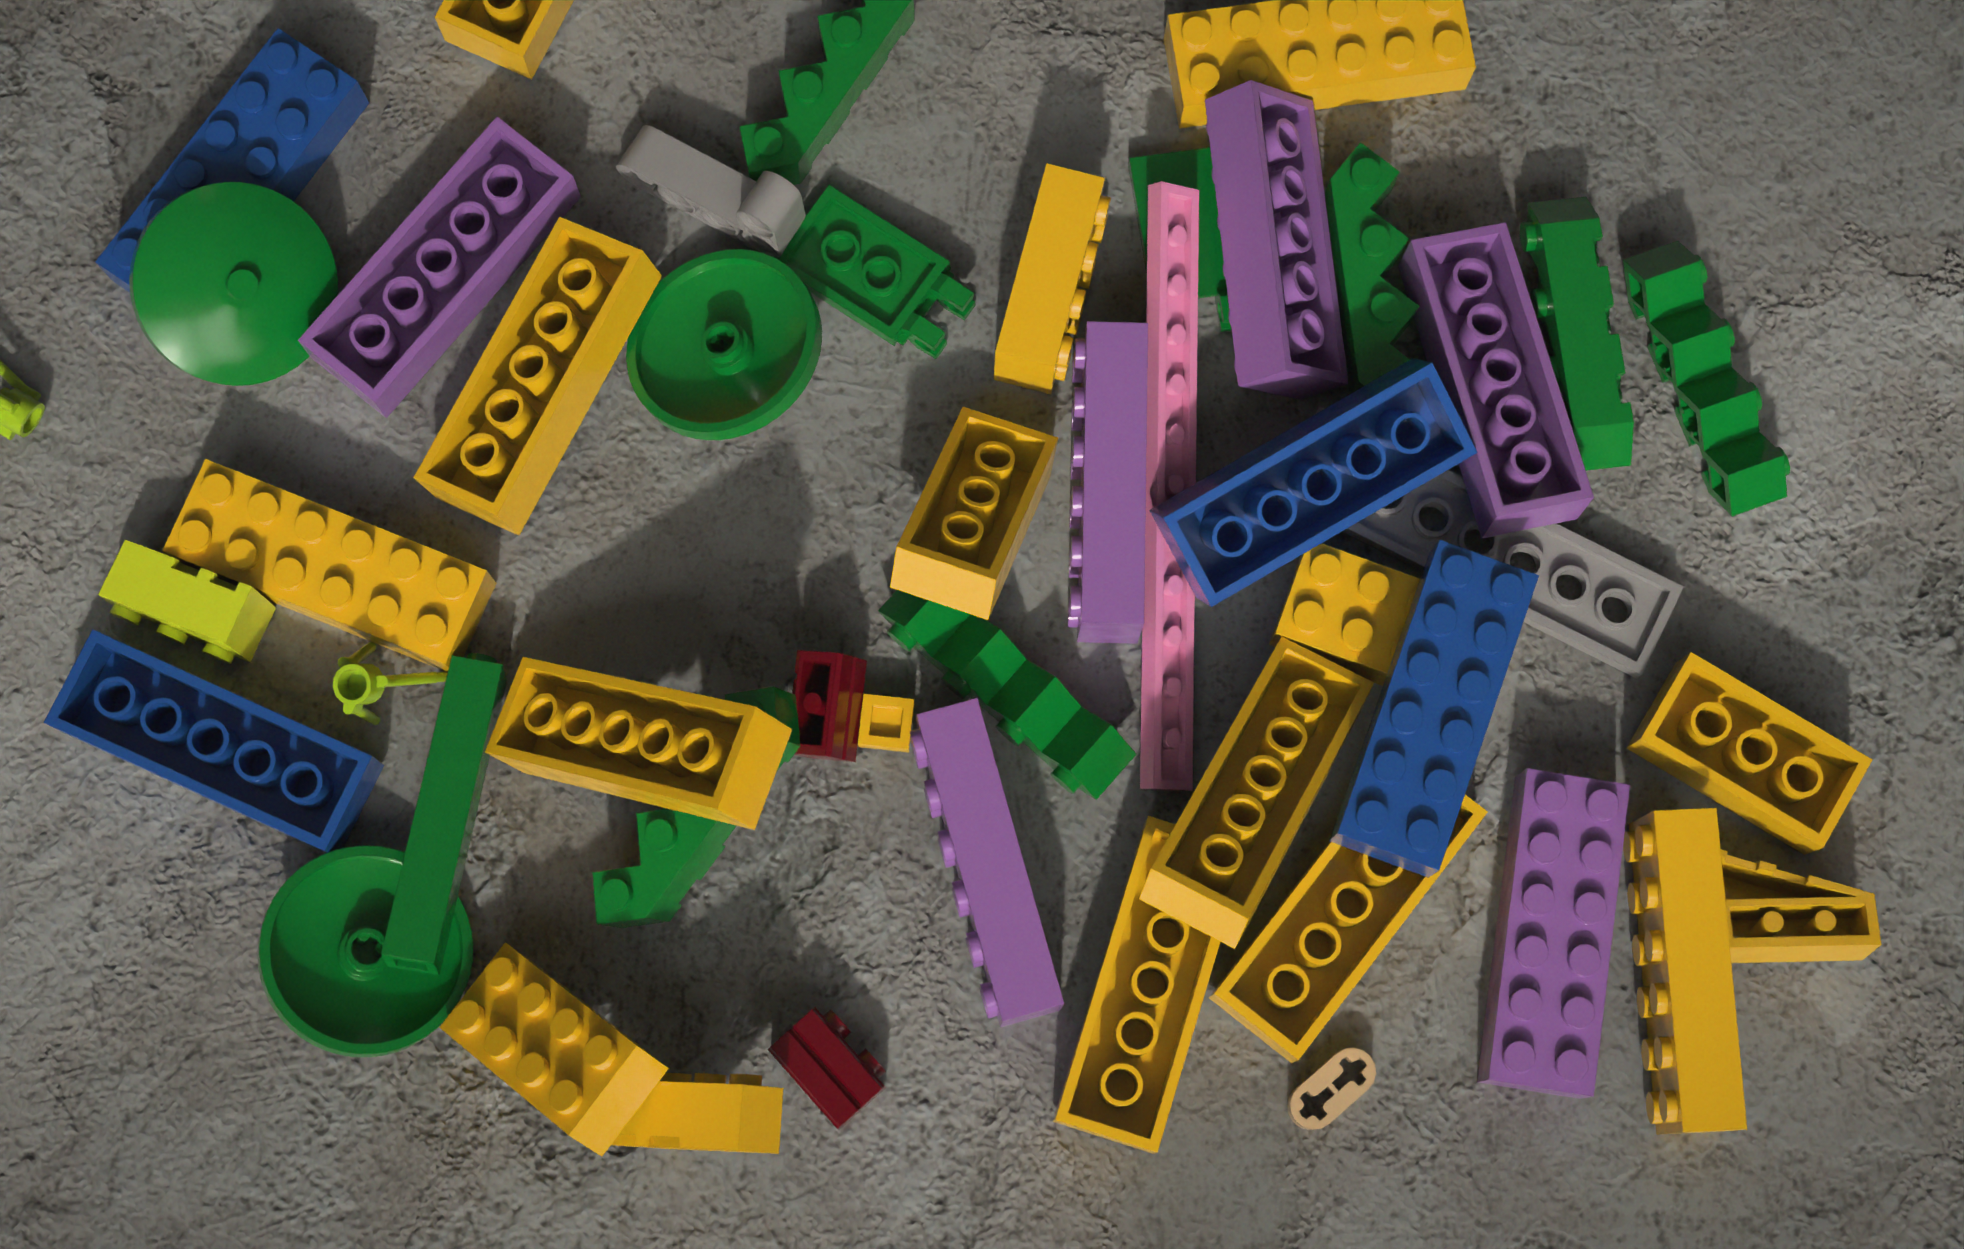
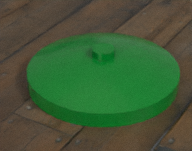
[129,182,338,386]
[626,249,822,440]
[257,845,473,1057]

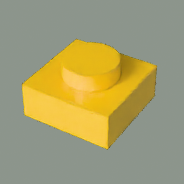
[858,693,915,752]

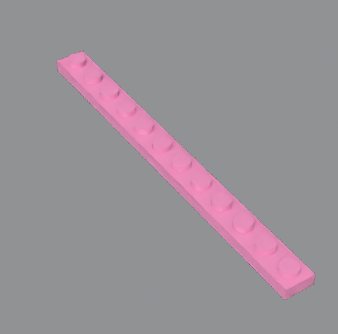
[1140,181,1199,792]

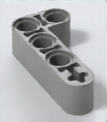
[616,125,806,259]

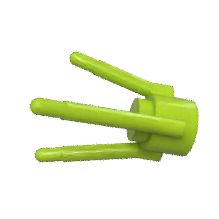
[0,360,45,440]
[333,642,448,725]

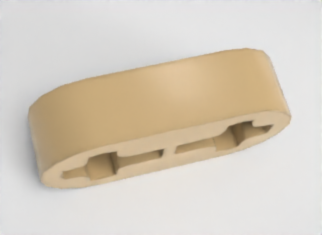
[1287,1048,1376,1130]

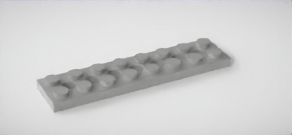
[1316,406,1684,679]

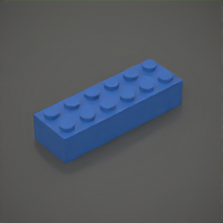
[95,28,369,293]
[1149,358,1478,607]
[1329,540,1539,878]
[44,629,384,853]

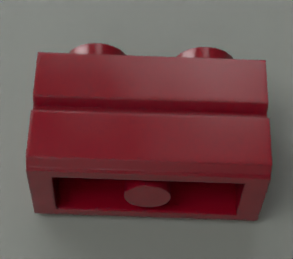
[792,650,867,762]
[768,1007,886,1130]

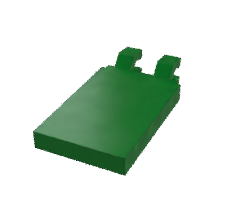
[1128,147,1232,332]
[778,185,976,359]

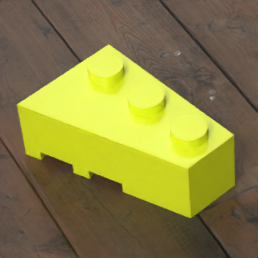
[98,540,276,664]

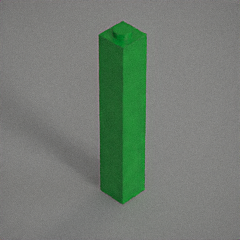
[381,653,507,975]

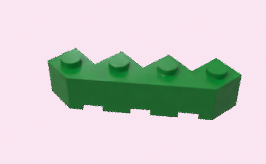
[739,0,915,185]
[1325,142,1419,394]
[1520,196,1634,471]
[1623,241,1790,516]
[878,590,1136,800]
[592,686,800,928]

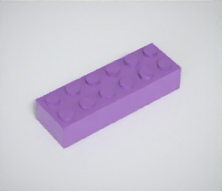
[1205,80,1348,400]
[298,117,581,418]
[1398,222,1594,539]
[1067,321,1148,644]
[909,698,1064,1027]
[1477,768,1630,1099]

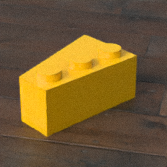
[1721,849,1882,963]
[612,1073,784,1154]

